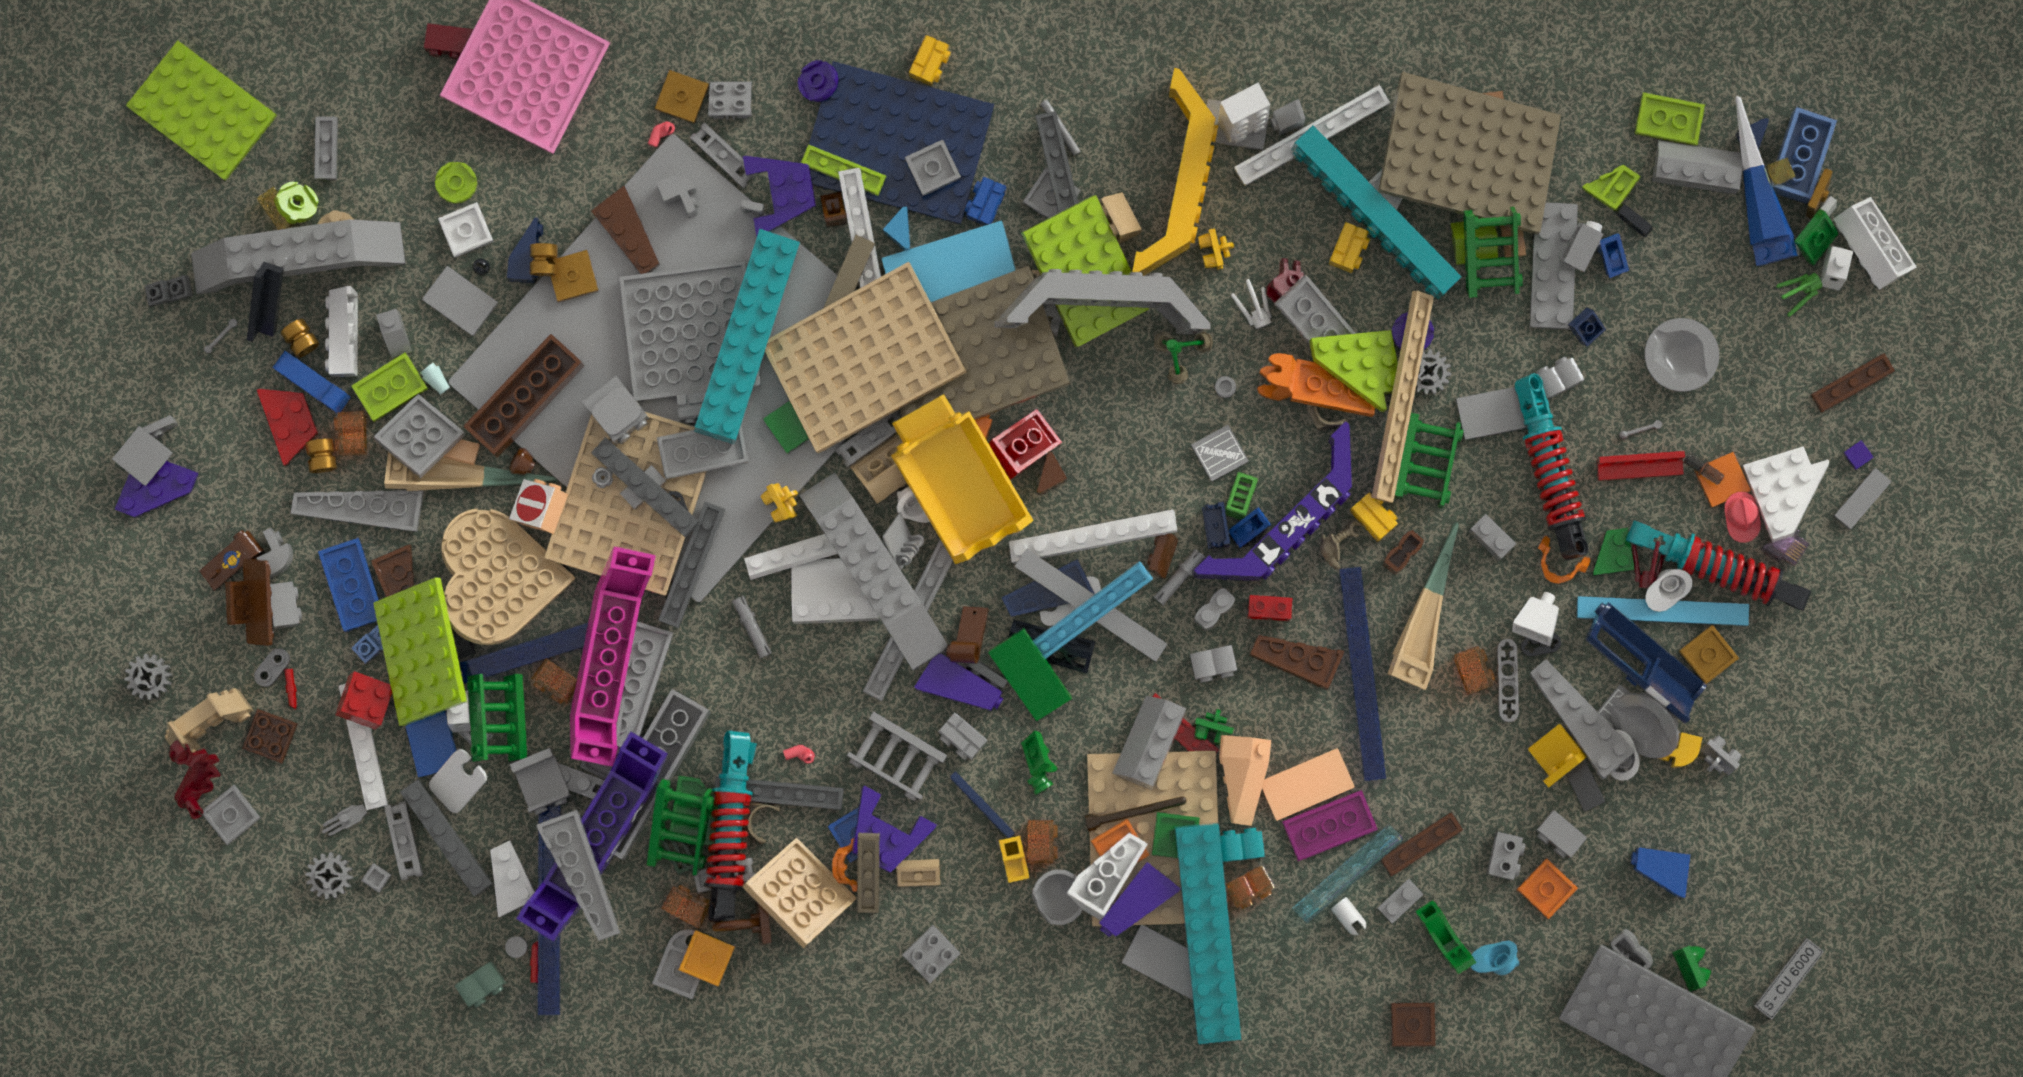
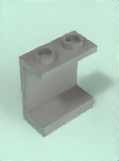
[510,748,571,815]

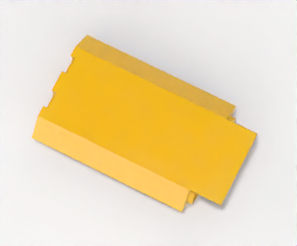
[891,394,1034,564]

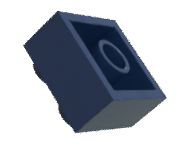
[1568,307,1606,346]

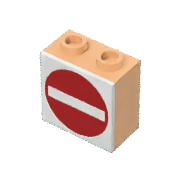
[509,479,568,534]

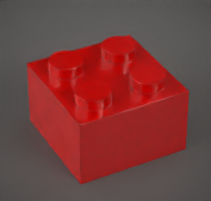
[335,671,392,730]

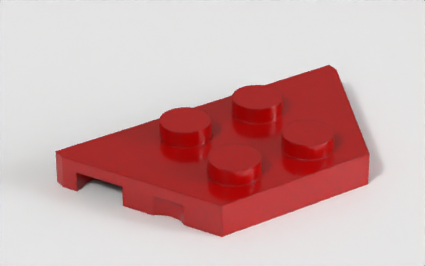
[257,389,318,466]

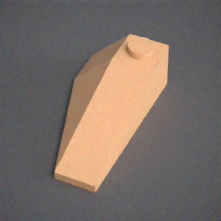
[1219,735,1271,826]

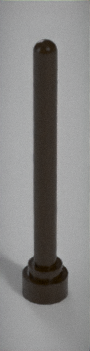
[1084,796,1187,832]

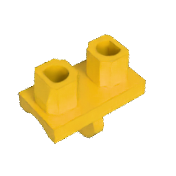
[1198,228,1234,270]
[761,483,798,522]

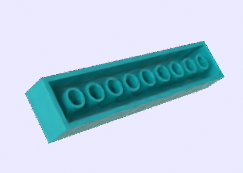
[1291,125,1461,300]
[694,229,800,445]
[1175,823,1241,1044]

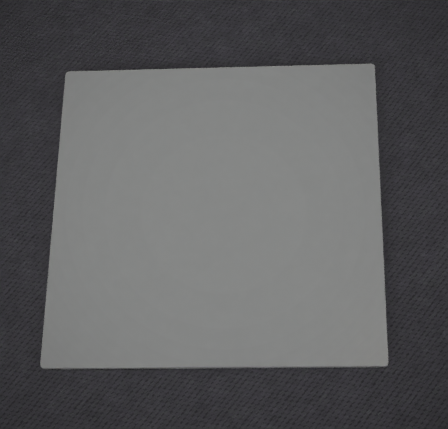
[449,134,847,602]

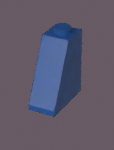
[1631,848,1690,898]

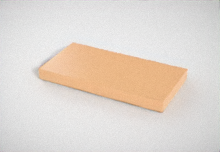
[1262,748,1355,821]

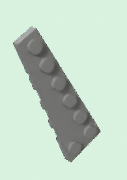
[291,490,424,532]
[616,622,673,749]
[1530,659,1635,780]
[536,810,620,941]

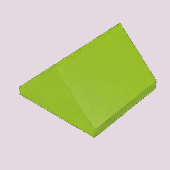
[1450,221,1498,265]

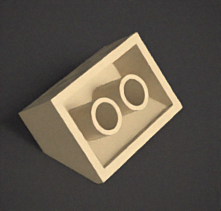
[850,433,907,504]

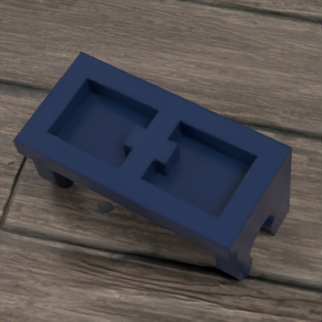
[1202,502,1230,549]

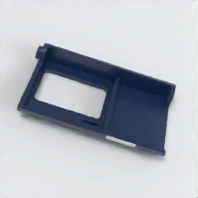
[1585,602,1707,724]

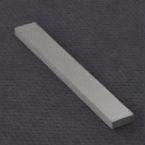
[863,540,953,701]
[1015,549,1167,662]

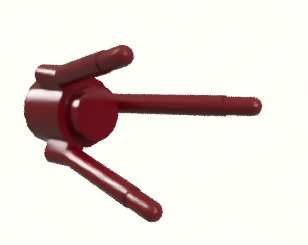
[1632,541,1665,588]

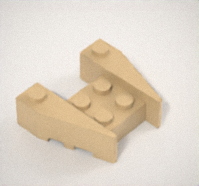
[164,688,254,752]

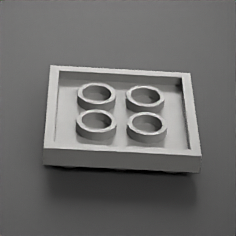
[374,394,465,478]

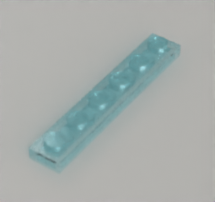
[1292,824,1404,924]

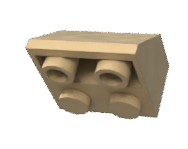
[1100,192,1142,244]

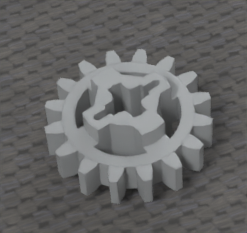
[1416,349,1451,396]
[124,654,172,700]
[305,853,353,899]

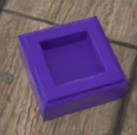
[1843,440,1873,470]

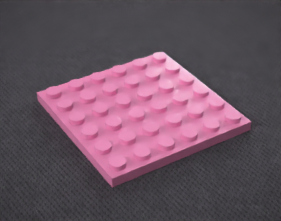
[440,0,610,154]

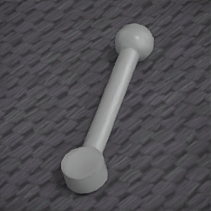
[204,319,238,353]
[1619,420,1662,439]

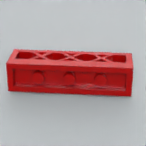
[1596,451,1685,481]

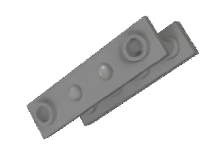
[847,711,947,802]

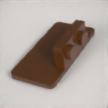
[225,559,274,646]

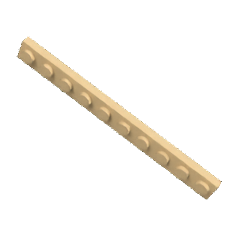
[1371,291,1434,503]

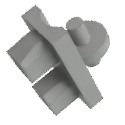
[1700,735,1741,776]

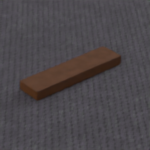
[1811,353,1895,413]
[1380,812,1463,877]

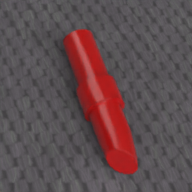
[284,669,297,710]
[530,941,541,983]

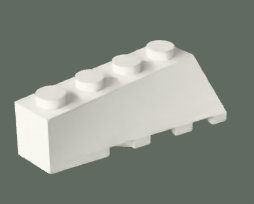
[325,286,358,377]

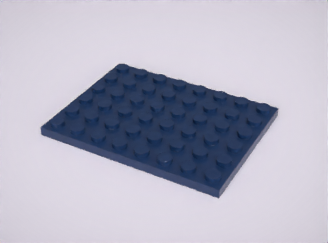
[809,61,994,225]

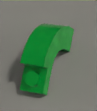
[1415,900,1476,975]

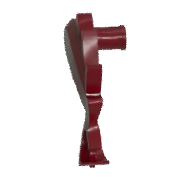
[169,740,221,819]

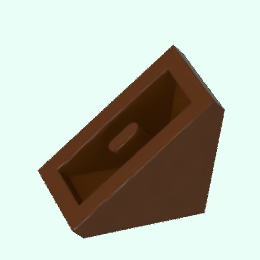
[820,192,847,228]
[1037,451,1067,495]

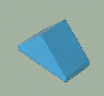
[883,207,910,251]

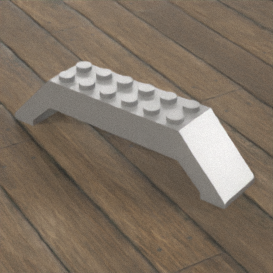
[191,219,406,294]
[994,269,1211,334]
[799,473,948,670]

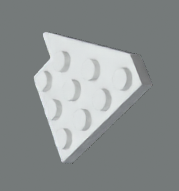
[1743,446,1829,543]

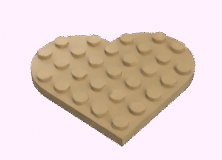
[441,508,575,645]

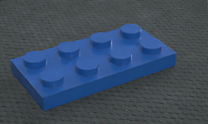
[318,538,379,632]

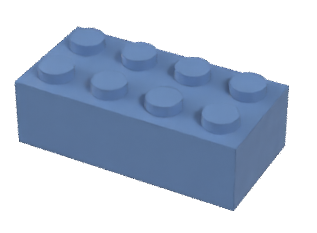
[1770,107,1837,204]

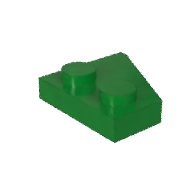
[1592,528,1634,576]

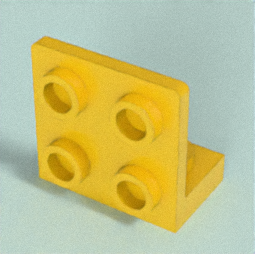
[1528,724,1587,788]

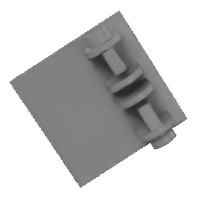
[708,82,752,119]
[883,512,924,570]
[902,925,961,983]

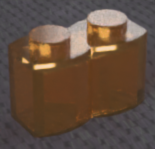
[334,411,367,456]
[1453,646,1495,695]
[531,658,577,705]
[1027,820,1058,864]
[1225,865,1275,910]
[661,884,710,929]

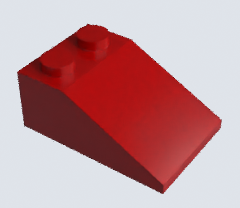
[988,409,1062,481]

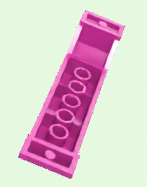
[570,546,656,767]

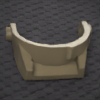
[1307,405,1347,430]
[742,802,781,844]

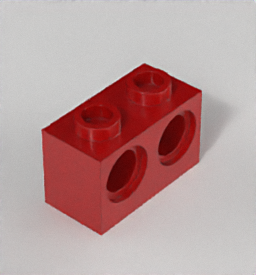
[1247,595,1293,622]

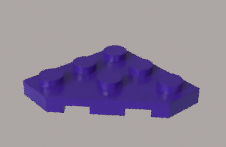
[115,461,199,518]

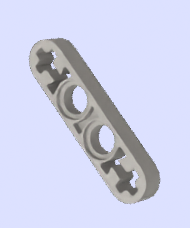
[1497,639,1519,723]

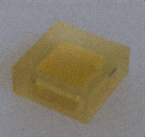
[1766,157,1796,186]

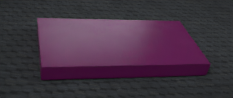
[1282,790,1378,862]

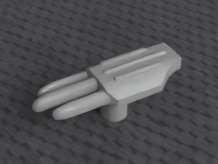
[322,804,368,836]

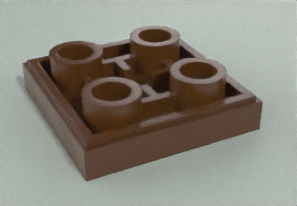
[1147,533,1179,579]
[242,709,298,764]

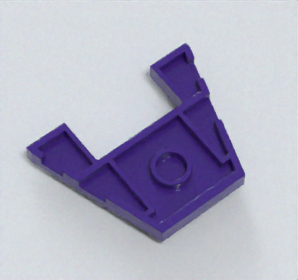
[743,156,816,237]
[851,786,937,873]

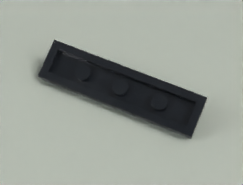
[247,262,284,342]
[1008,619,1096,673]

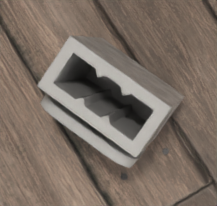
[583,376,649,444]

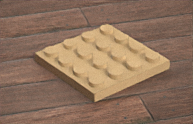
[743,838,857,948]

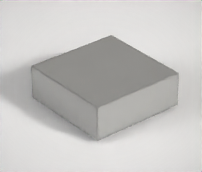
[741,200,765,216]
[361,863,392,893]

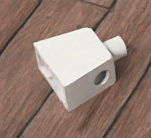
[1820,246,1853,290]
[1512,592,1559,646]
[447,691,471,732]

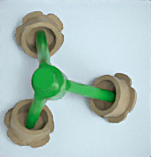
[1154,331,1213,384]

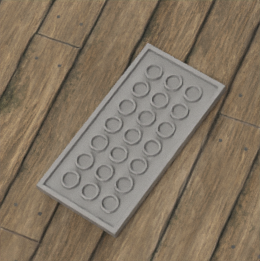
[1559,944,1755,1077]

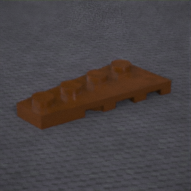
[591,185,660,274]
[1249,635,1345,690]

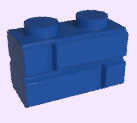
[965,177,1007,226]

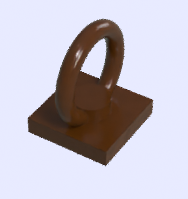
[712,901,771,945]

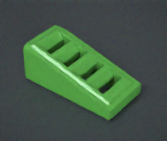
[1225,472,1258,520]

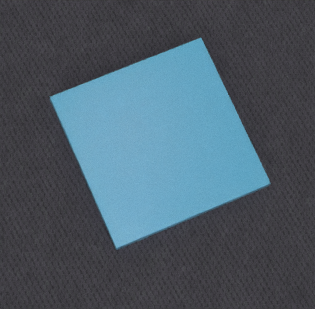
[882,221,1016,302]

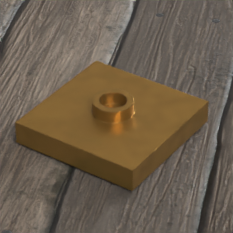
[655,70,709,124]
[1806,169,1833,219]
[551,250,599,302]
[1678,625,1739,684]

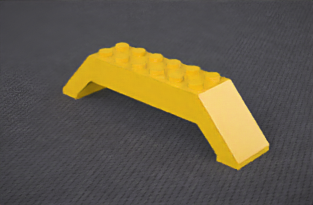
[1132,68,1219,276]

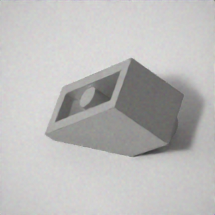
[1270,99,1305,135]
[376,309,412,359]

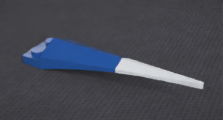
[1736,96,1798,266]

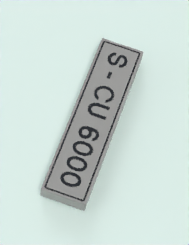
[1754,938,1824,1020]

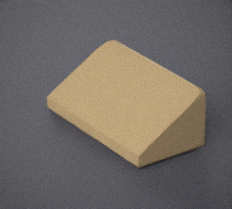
[896,859,940,887]

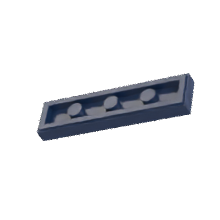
[950,771,1015,839]

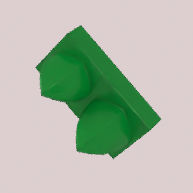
[1021,730,1058,777]
[1672,945,1711,992]

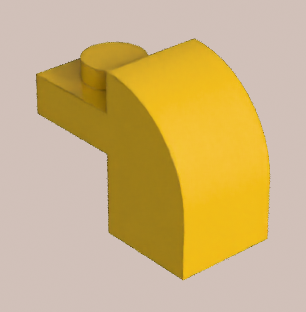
[1657,732,1703,768]
[999,836,1029,883]

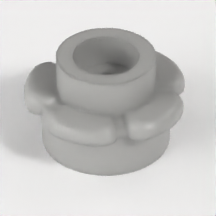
[592,467,613,488]

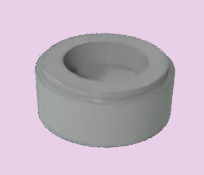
[1215,376,1236,398]
[505,936,528,958]

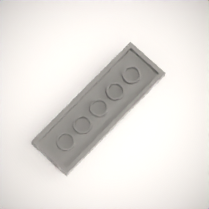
[1529,202,1578,330]

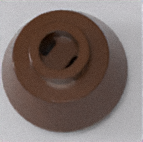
[509,448,535,475]

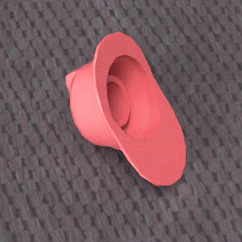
[1725,492,1761,543]

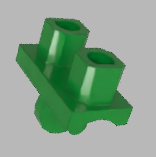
[1193,709,1234,746]

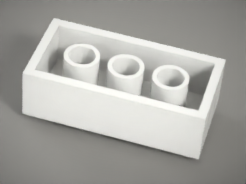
[1218,83,1270,143]

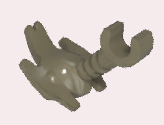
[1320,521,1362,569]

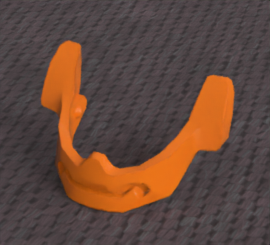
[1538,536,1590,584]
[832,838,857,892]

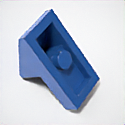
[1597,233,1629,278]
[1228,507,1271,548]

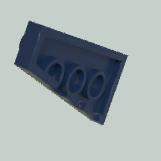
[1001,559,1095,617]

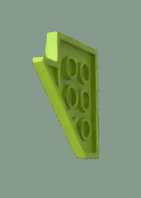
[1309,330,1398,412]

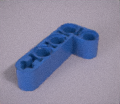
[272,351,351,415]

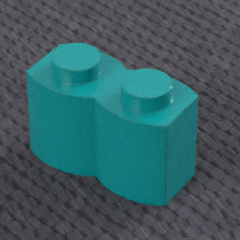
[1220,828,1265,862]

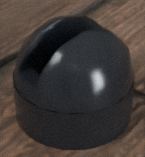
[473,258,490,276]

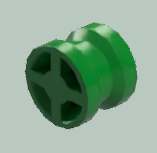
[1027,772,1054,795]

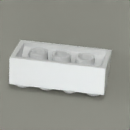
[1833,197,1917,290]

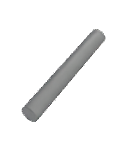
[1040,99,1081,156]

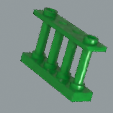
[1463,207,1523,298]
[1394,413,1464,508]
[467,674,527,762]
[647,779,714,875]

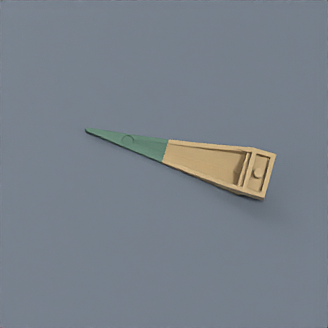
[384,452,558,491]
[1387,522,1459,690]

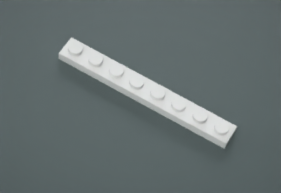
[1234,85,1390,187]
[1009,510,1177,564]

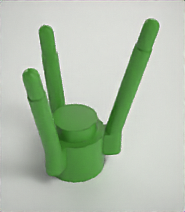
[1776,273,1823,317]

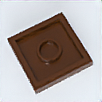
[1391,1003,1436,1047]

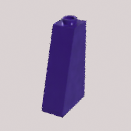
[914,653,1003,711]
[1099,862,1181,937]

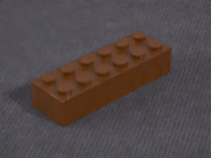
[463,334,584,458]

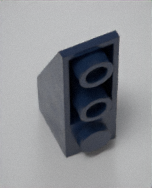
[507,218,543,284]

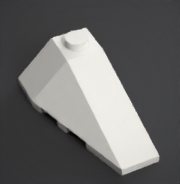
[1067,833,1148,921]

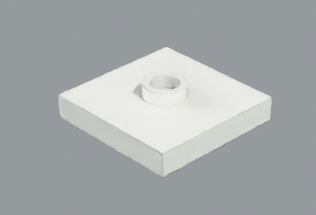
[438,202,494,258]

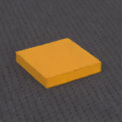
[679,930,735,987]

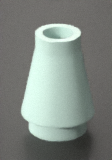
[420,363,450,395]

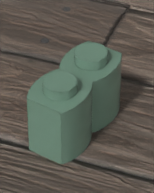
[455,962,506,1008]

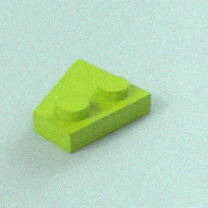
[1582,165,1640,211]

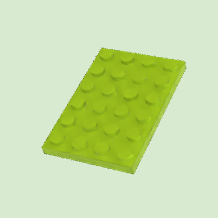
[126,40,277,181]
[1021,195,1149,347]
[373,578,467,726]

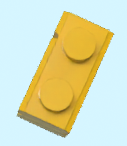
[909,35,951,86]
[1329,222,1370,273]
[1350,492,1398,542]

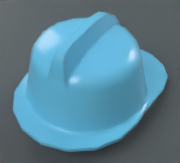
[1471,941,1519,975]

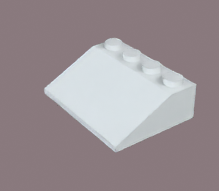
[791,558,879,624]

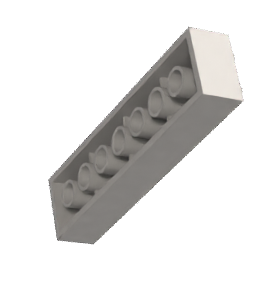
[614,689,711,860]

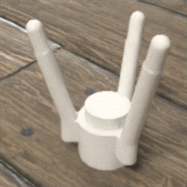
[1231,279,1272,329]

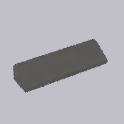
[1563,726,1605,812]

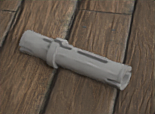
[1153,549,1205,606]
[732,596,772,659]

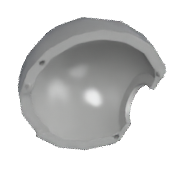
[1032,869,1082,925]

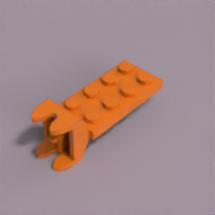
[1257,353,1375,417]

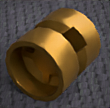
[530,243,558,276]
[280,318,320,358]
[305,439,337,473]

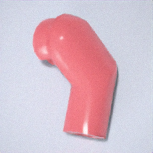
[648,122,675,148]
[783,744,815,764]

